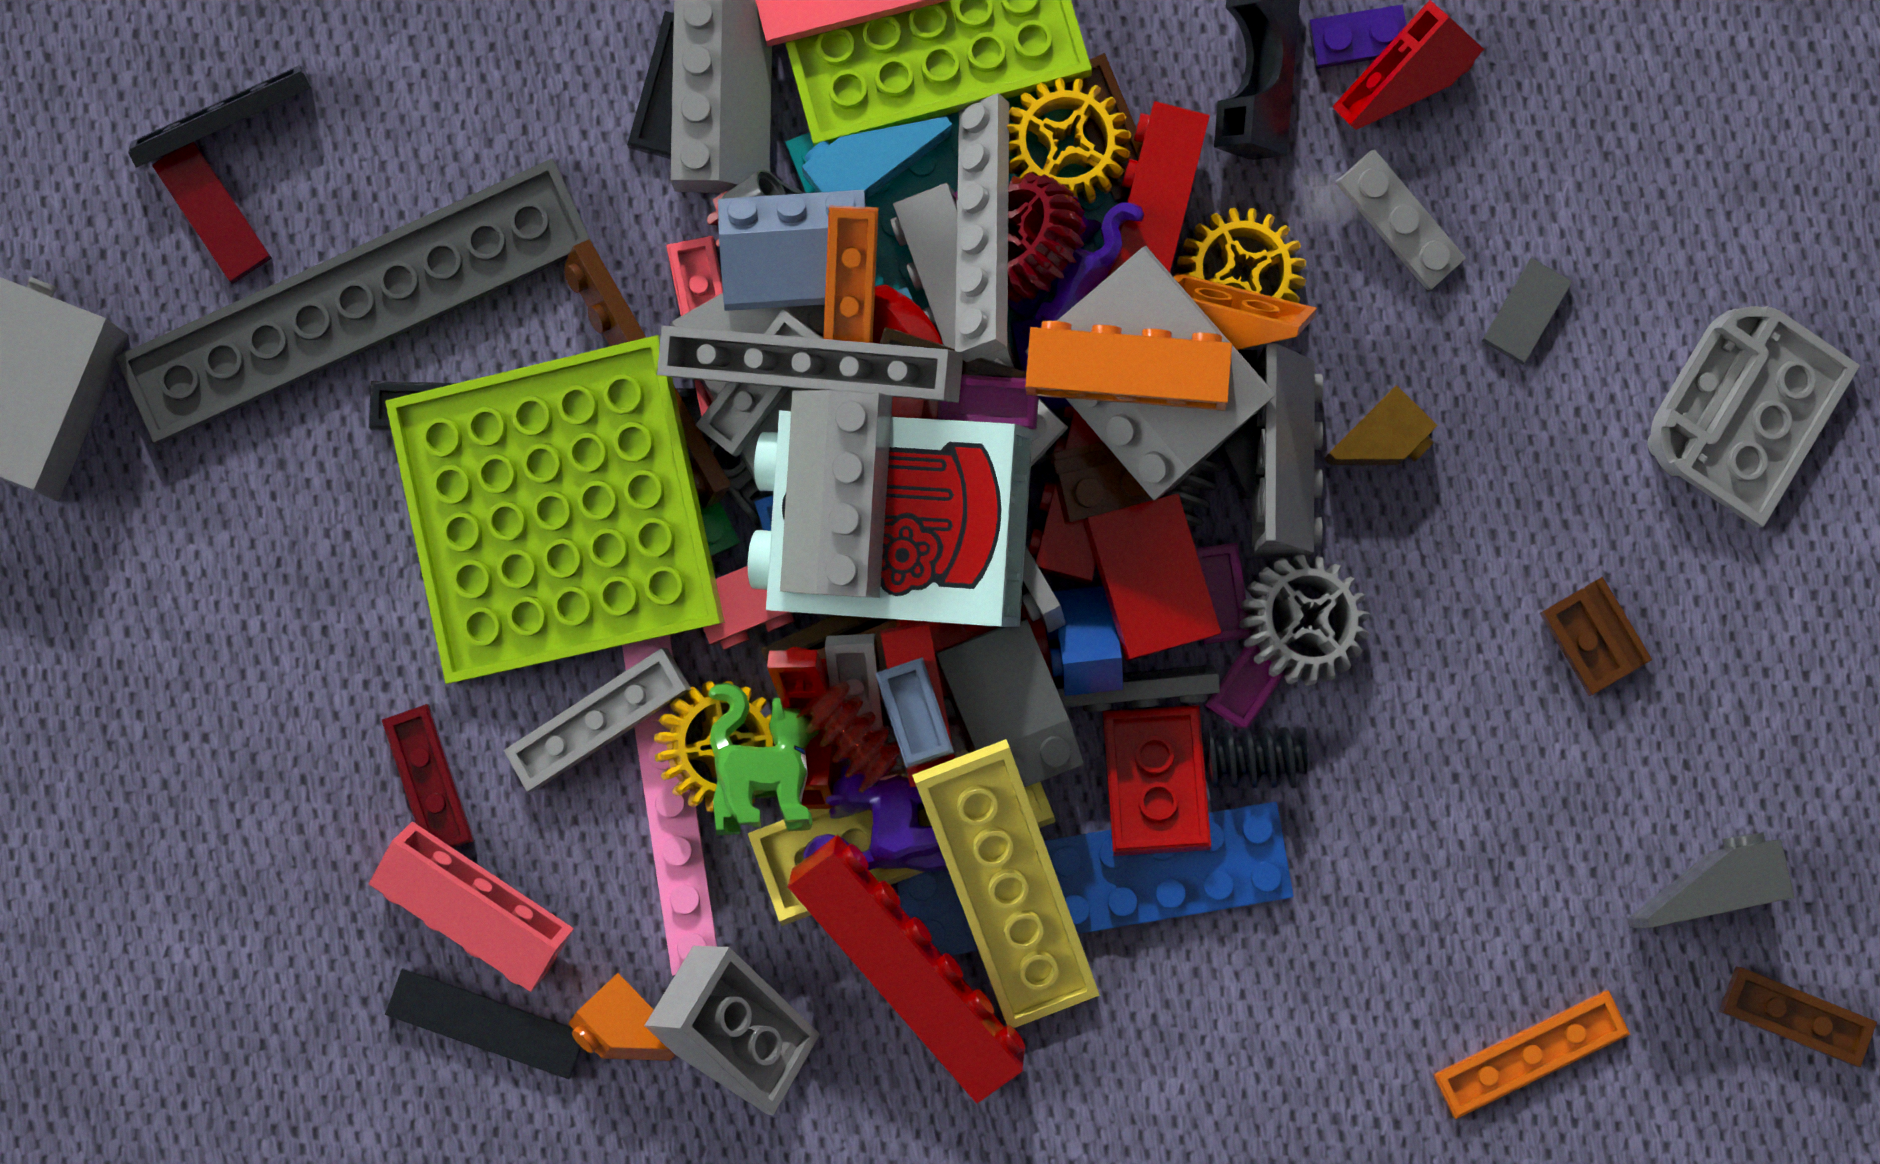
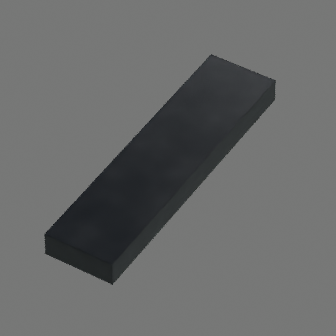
[128,65,311,168]
[385,968,581,1079]

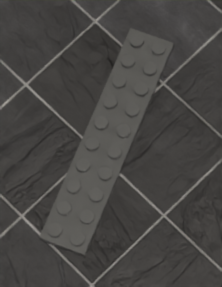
[115,158,593,445]

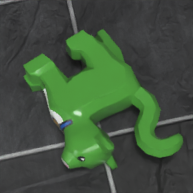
[708,683,820,836]

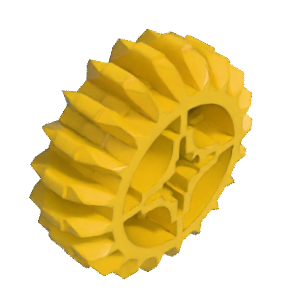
[1006,78,1131,204]
[1177,208,1306,303]
[654,681,774,812]

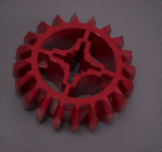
[1008,172,1087,303]

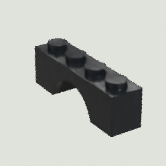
[1214,0,1300,160]

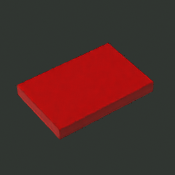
[1084,493,1221,661]
[1103,705,1211,856]

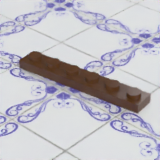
[564,239,731,509]

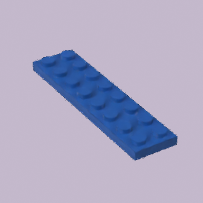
[897,801,1294,955]

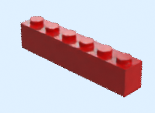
[787,834,1025,1104]

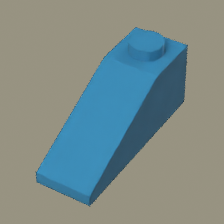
[802,117,952,201]

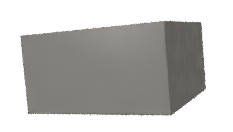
[0,277,128,502]

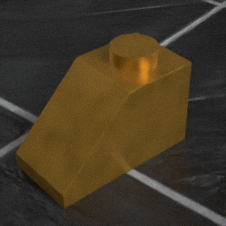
[1324,385,1438,465]

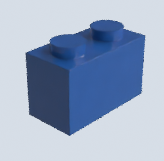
[1046,586,1123,696]

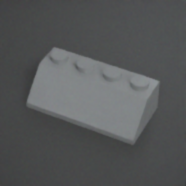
[671,0,772,193]
[780,390,893,598]

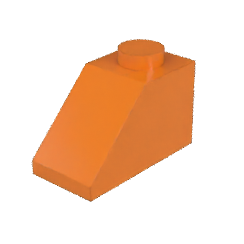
[568,973,675,1061]

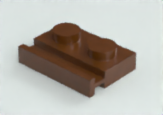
[1049,442,1160,523]
[1539,577,1652,696]

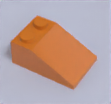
[1173,273,1317,350]

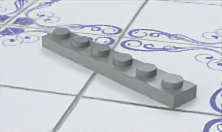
[955,93,1009,362]

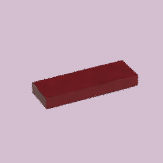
[152,142,272,284]
[382,704,475,848]

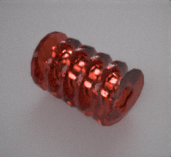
[796,681,900,794]

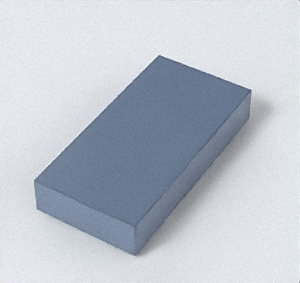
[875,657,954,769]

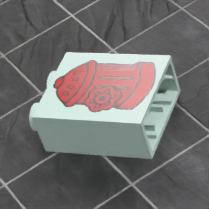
[748,410,1033,627]

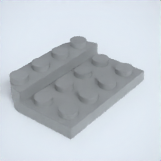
[1647,306,1860,527]

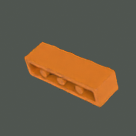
[1025,321,1232,411]

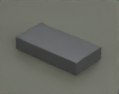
[1481,258,1572,365]

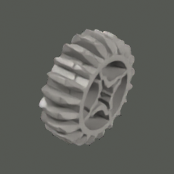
[1239,555,1370,686]

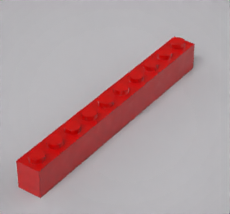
[1028,101,1210,585]

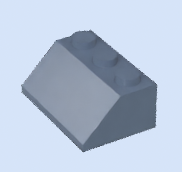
[718,190,866,311]

